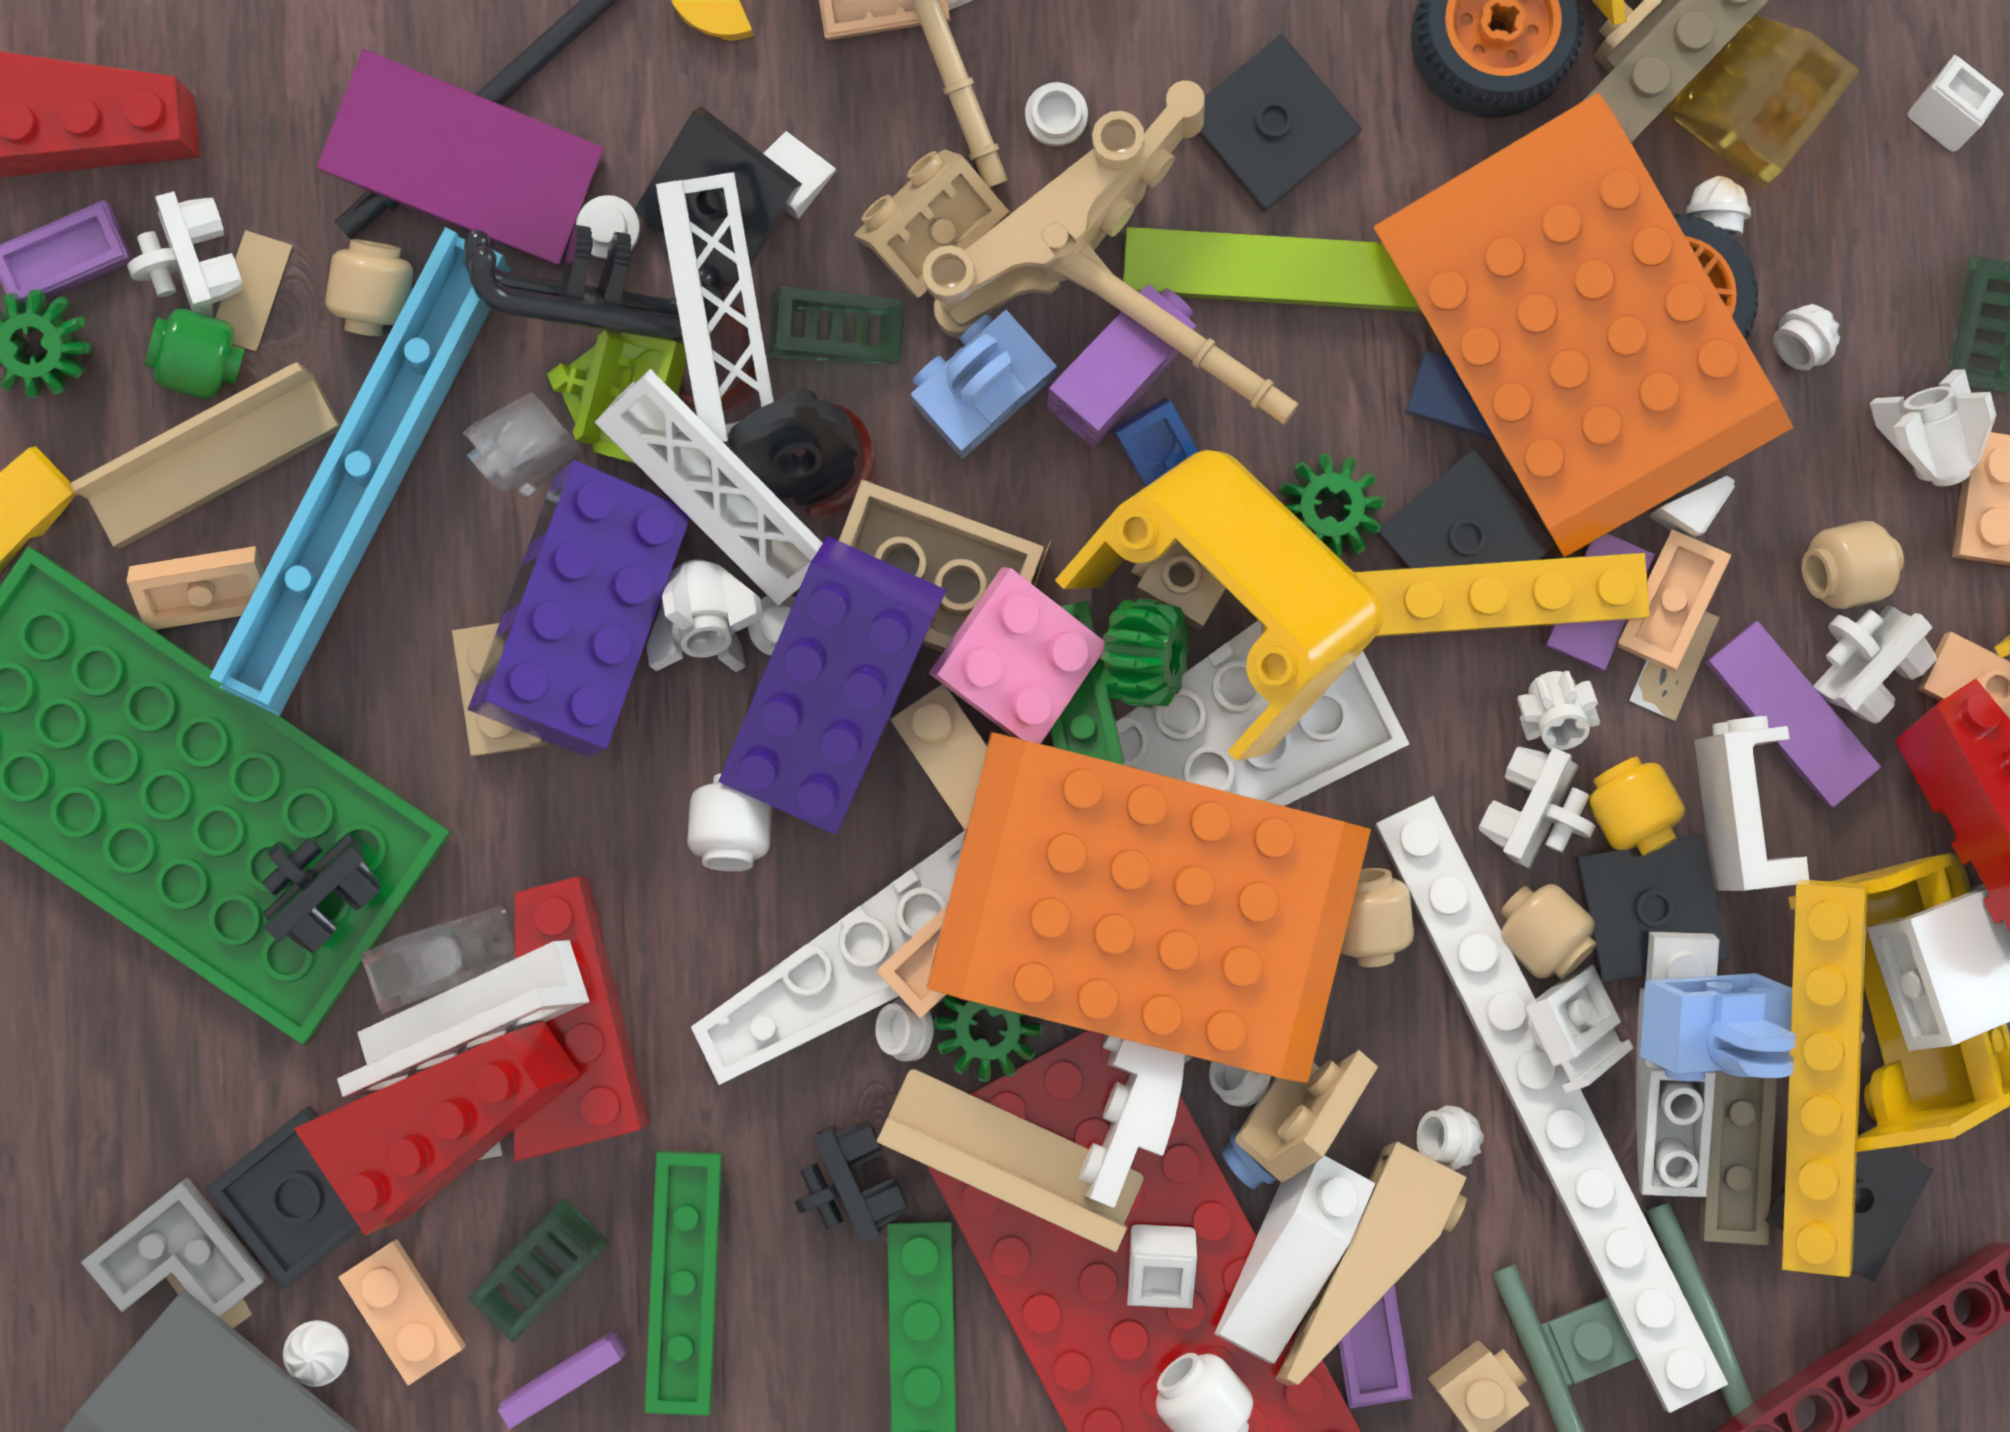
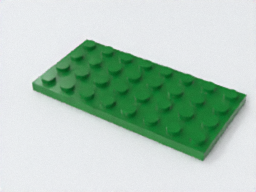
[0,546,453,1045]

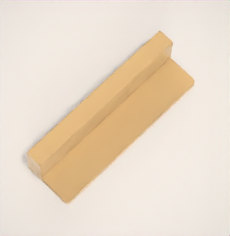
[70,362,341,549]
[877,1069,1144,1252]

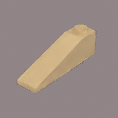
[890,684,987,831]
[1275,1142,1467,1386]

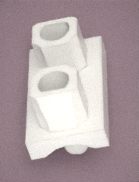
[127,191,243,316]
[1813,605,1937,723]
[1479,746,1596,869]

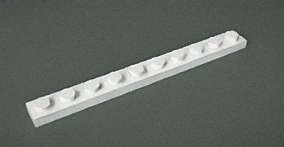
[1374,796,1728,1413]

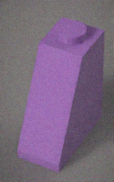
[1047,284,1197,449]

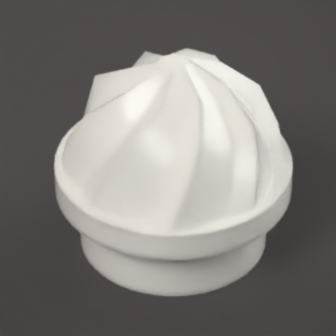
[1686,176,1751,237]
[1773,304,1840,371]
[1417,1106,1484,1171]
[283,1320,349,1387]

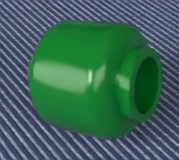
[144,308,245,400]

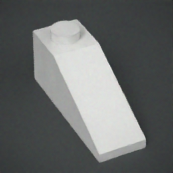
[1214,1156,1375,1363]

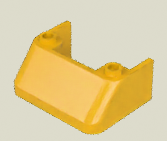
[1055,450,1383,761]
[1788,853,2010,1152]

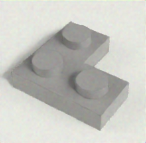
[81,1177,269,1317]

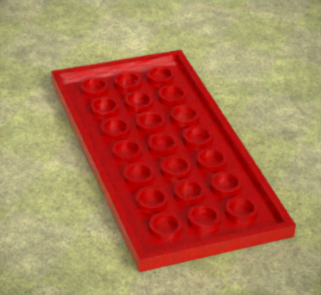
[927,1030,1361,1432]

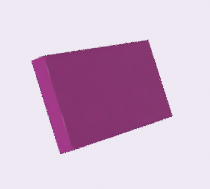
[316,48,604,267]

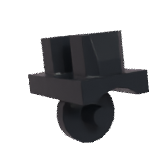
[262,832,381,953]
[794,1121,909,1244]

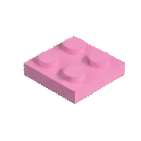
[929,567,1105,744]

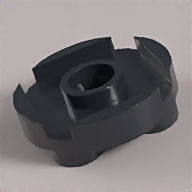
[728,388,859,506]

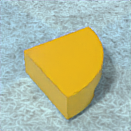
[671,0,754,41]

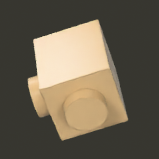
[1131,540,1226,631]
[1427,1340,1530,1432]

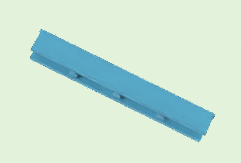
[210,227,512,716]

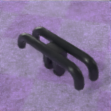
[464,225,724,341]

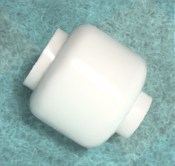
[687,774,772,872]
[1156,1353,1253,1432]

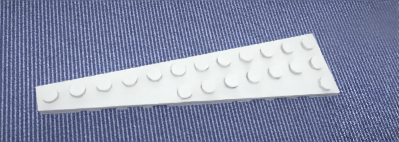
[691,620,1409,1085]

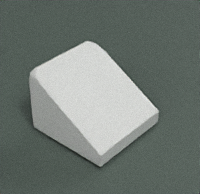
[1908,55,2004,152]
[763,131,836,220]
[1649,476,1735,538]
[1127,1224,1197,1309]

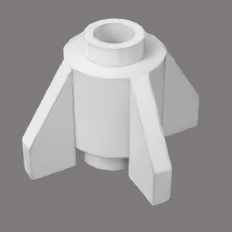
[1870,369,1997,486]
[646,559,764,672]

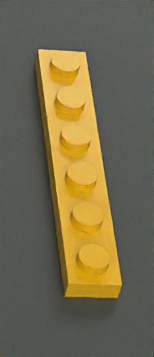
[1261,553,1650,637]
[1782,879,1868,1277]

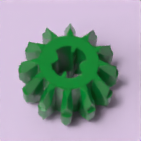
[0,288,92,398]
[1278,454,1384,559]
[1100,598,1190,708]
[933,994,1043,1082]

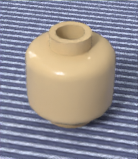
[325,239,414,336]
[1802,521,1904,609]
[1340,868,1414,967]
[1500,884,1597,980]

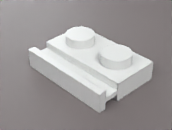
[1525,964,1633,1094]

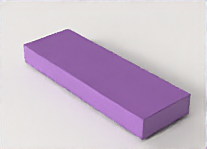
[1704,620,1881,808]

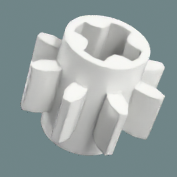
[1517,671,1600,750]

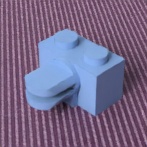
[910,310,1057,460]
[1640,973,1796,1081]

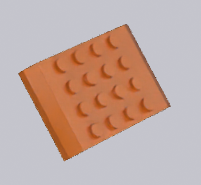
[1373,92,1793,557]
[926,732,1371,1083]

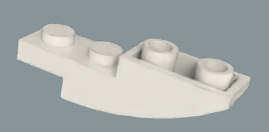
[1636,932,1719,1197]
[1079,1035,1185,1208]

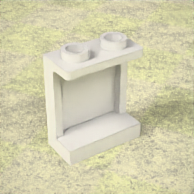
[1694,716,1809,891]
[1866,883,2010,1051]

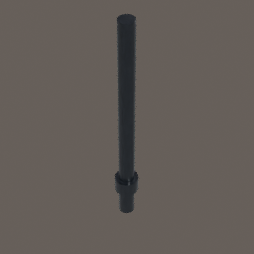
[334,0,618,240]

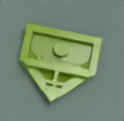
[547,330,687,464]

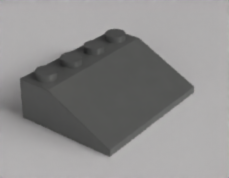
[62,1290,359,1432]

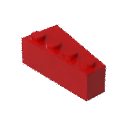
[0,51,200,178]
[1895,679,2010,931]
[514,876,649,1162]
[294,1021,580,1236]

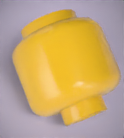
[1588,756,1686,856]

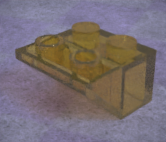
[1664,15,1860,188]

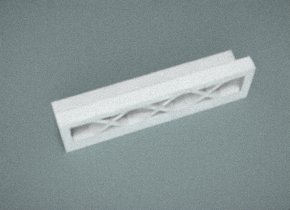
[656,172,774,442]
[595,369,823,606]
[337,940,589,1097]

